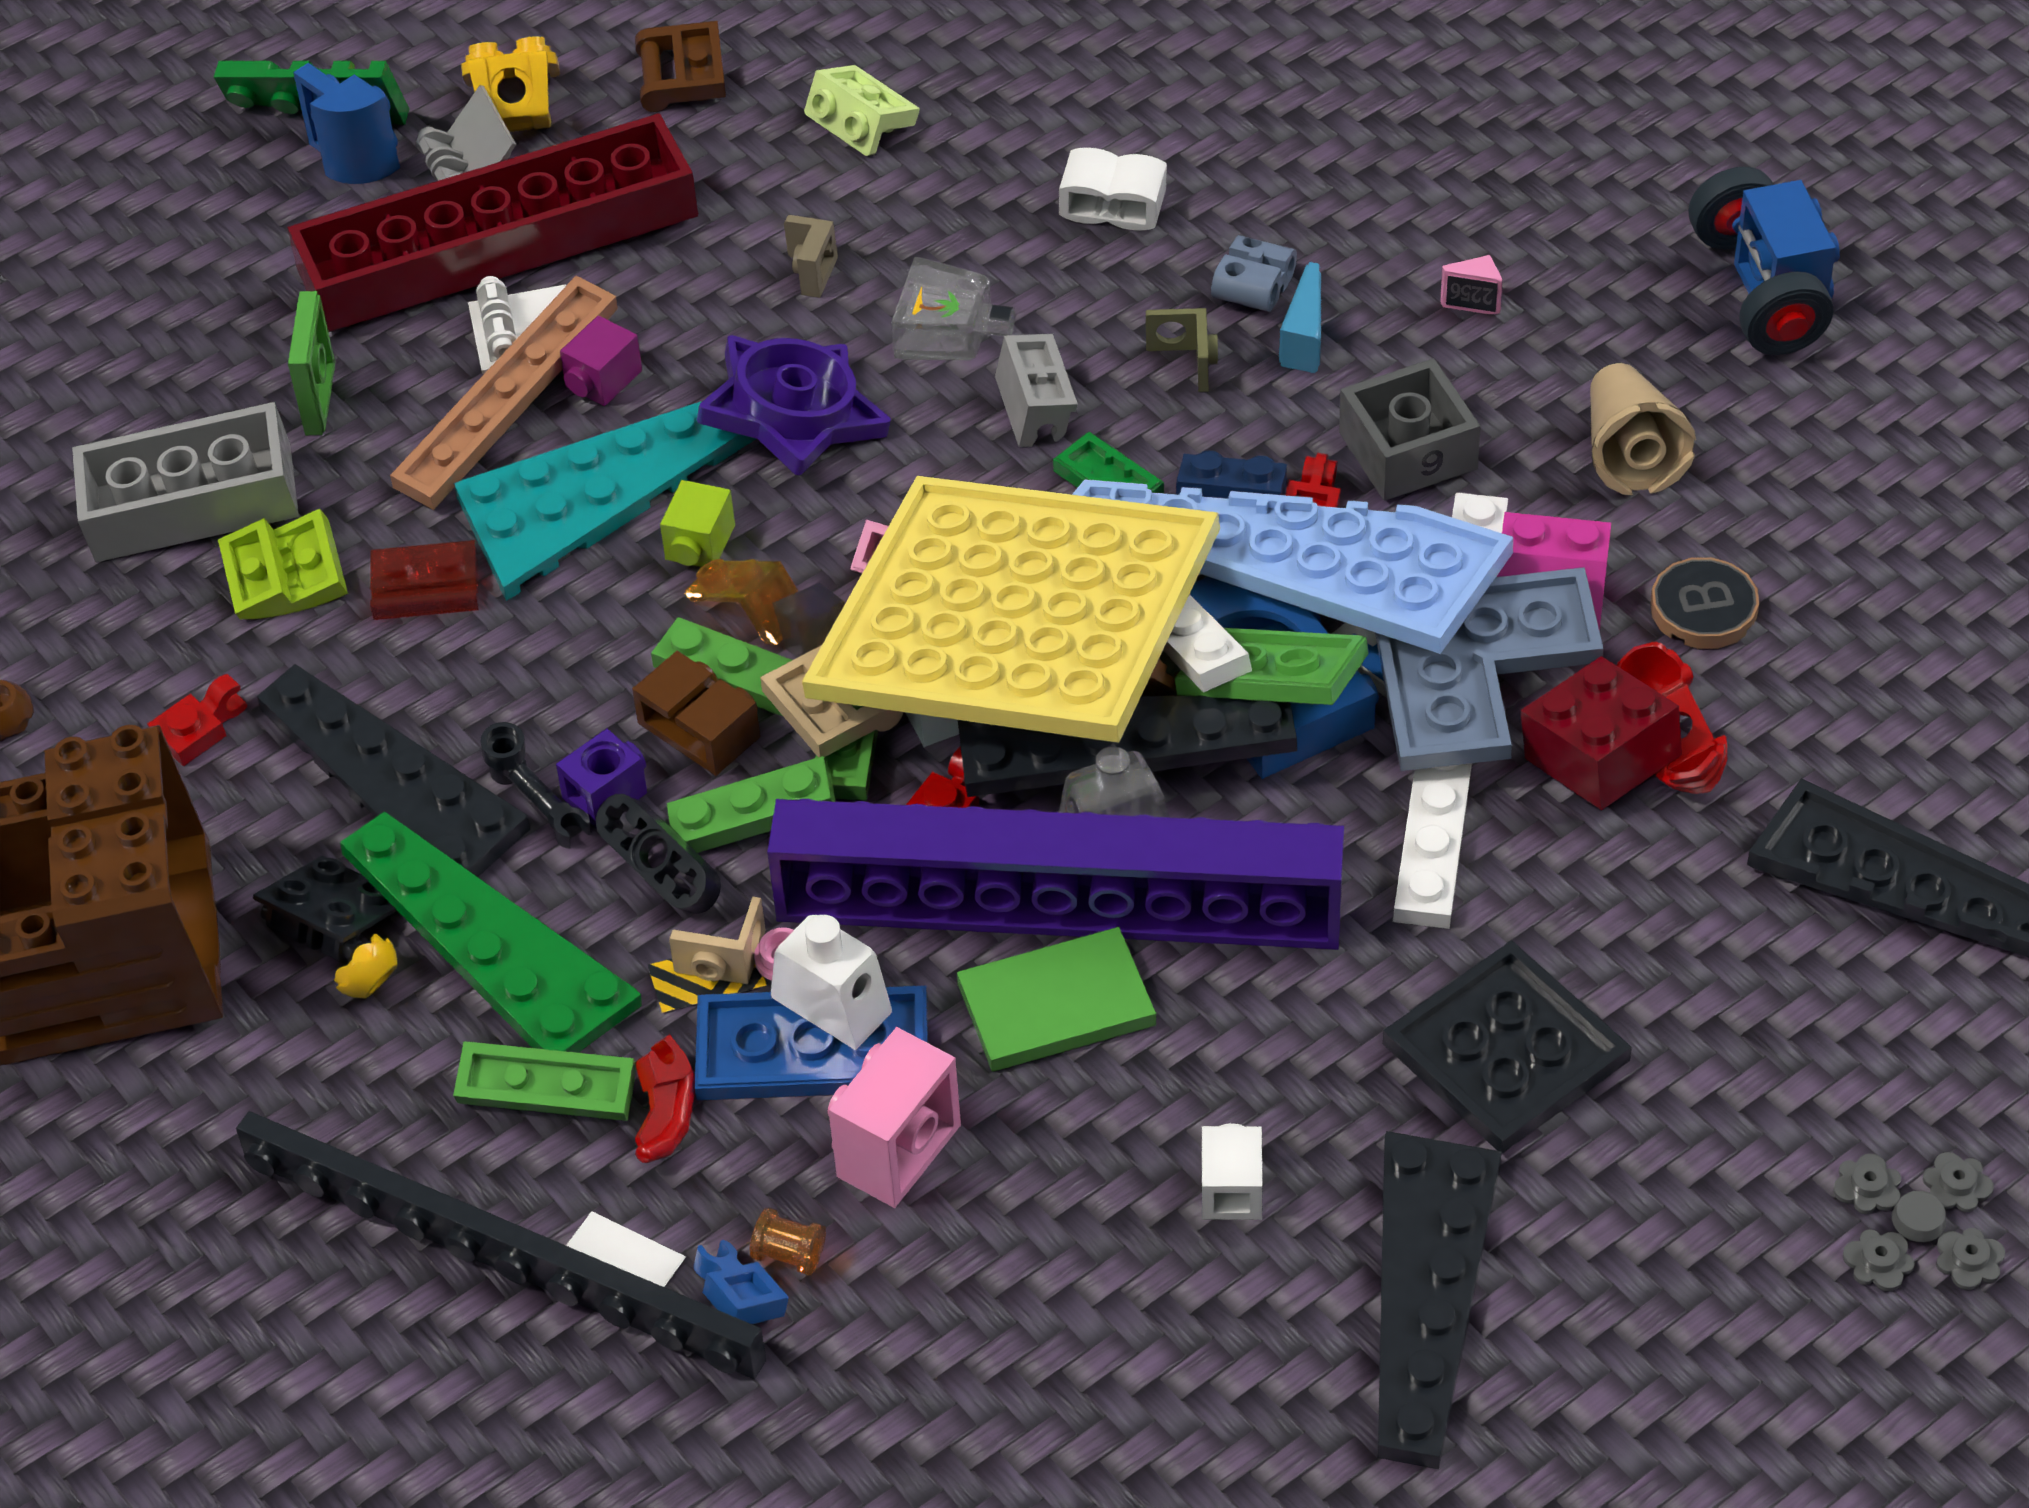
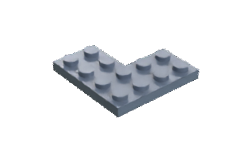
[1375,567,1603,771]

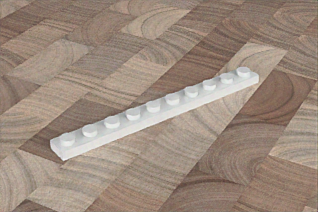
[1393,493,1508,929]

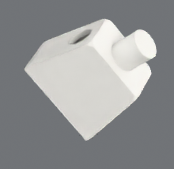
[771,915,892,1050]

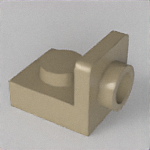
[784,215,838,298]

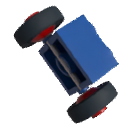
[1688,167,1840,355]

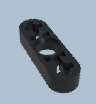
[596,794,721,914]

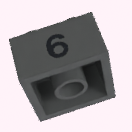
[1339,358,1481,501]

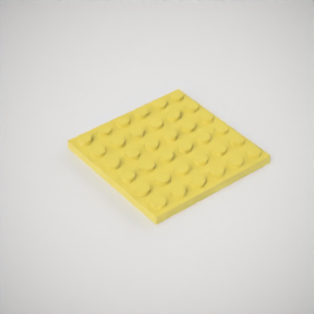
[802,476,1220,743]

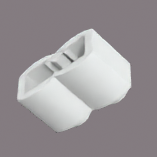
[1059,148,1167,231]

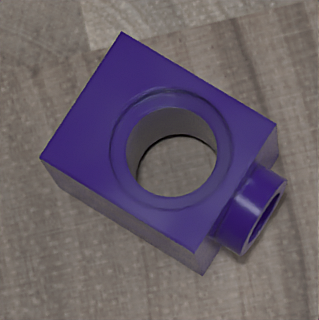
[556,728,648,829]

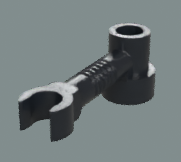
[480,722,591,849]

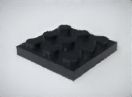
[1382,940,1632,1154]

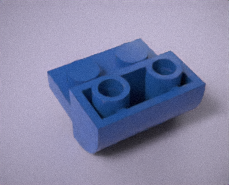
[293,63,400,184]

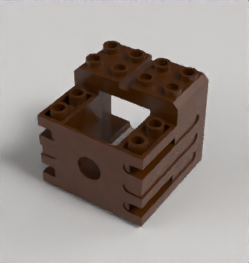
[0,725,224,1066]

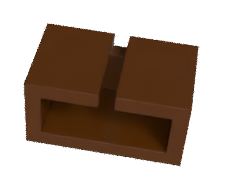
[632,650,761,776]

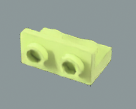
[804,65,920,156]

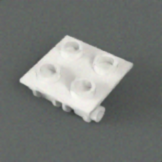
[468,276,566,374]

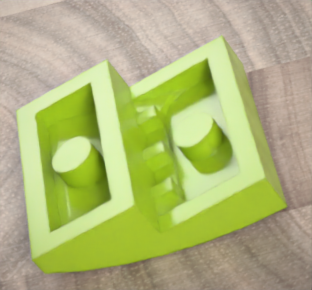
[218,508,348,620]

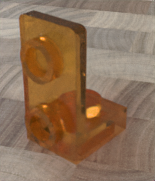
[685,559,811,644]

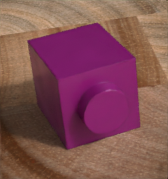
[560,315,643,407]

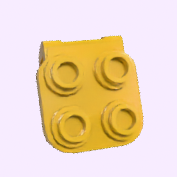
[461,36,560,132]

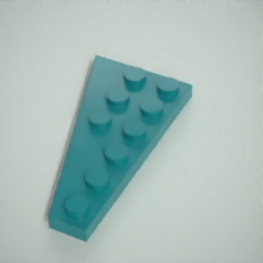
[454,401,756,601]

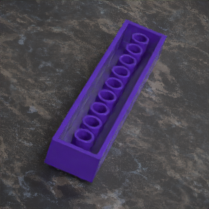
[767,799,1344,950]

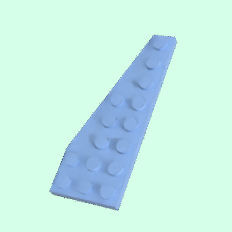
[1072,479,1513,654]

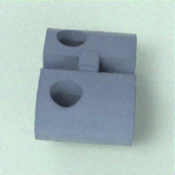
[1211,235,1297,312]

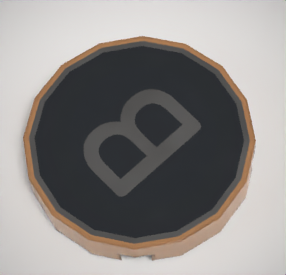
[1650,558,1759,649]

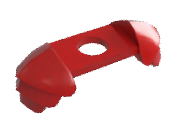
[1616,642,1728,794]

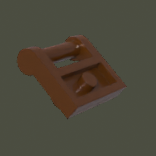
[635,21,726,112]

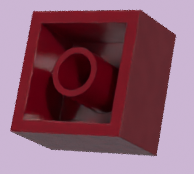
[1520,656,1682,811]

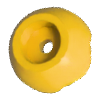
[334,934,397,998]

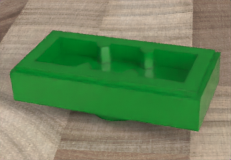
[1053,432,1164,494]

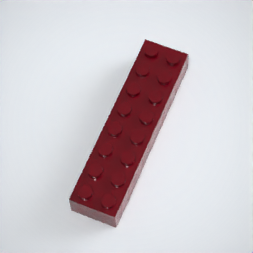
[287,113,698,332]

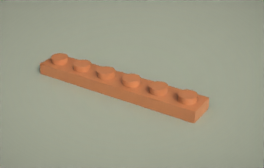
[390,275,618,510]

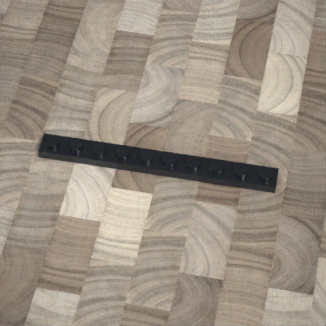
[236,1111,766,1380]

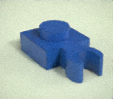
[693,1240,789,1324]

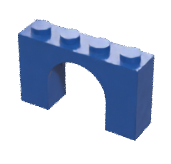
[1190,577,1379,779]

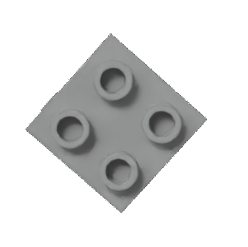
[416,85,516,181]

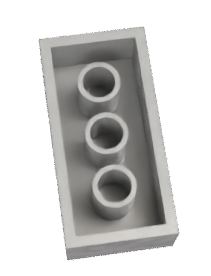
[72,402,299,563]

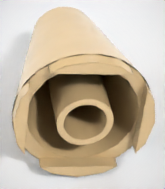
[1590,363,1696,495]

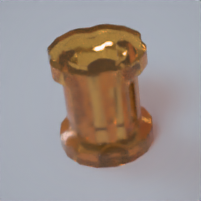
[750,1207,826,1276]

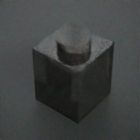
[772,583,845,658]

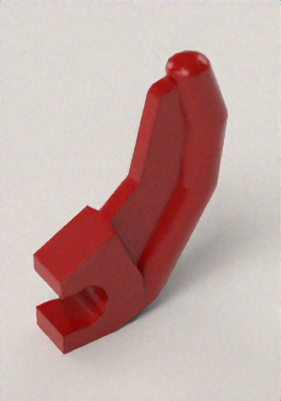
[634,1034,695,1163]

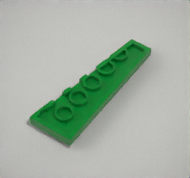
[340,811,642,1053]

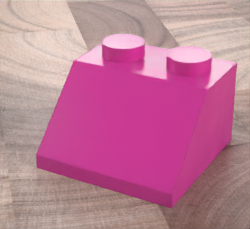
[1497,512,1611,631]

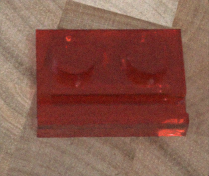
[370,540,479,620]

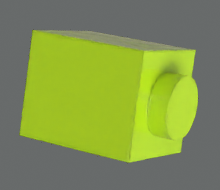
[660,480,735,570]

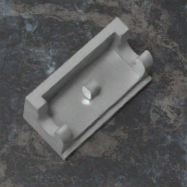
[995,334,1078,447]

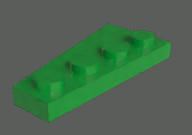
[214,61,410,125]

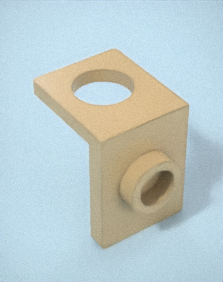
[669,897,765,984]

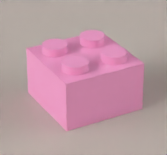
[828,1027,961,1208]

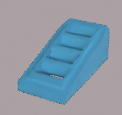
[1279,262,1321,373]

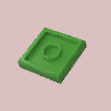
[288,291,335,436]

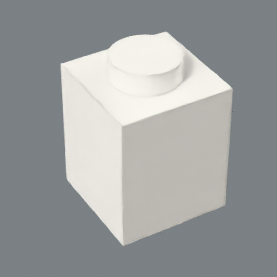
[1202,1123,1262,1220]

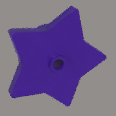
[696,335,891,475]

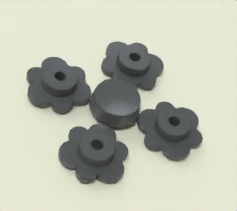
[1833,1152,2005,1291]

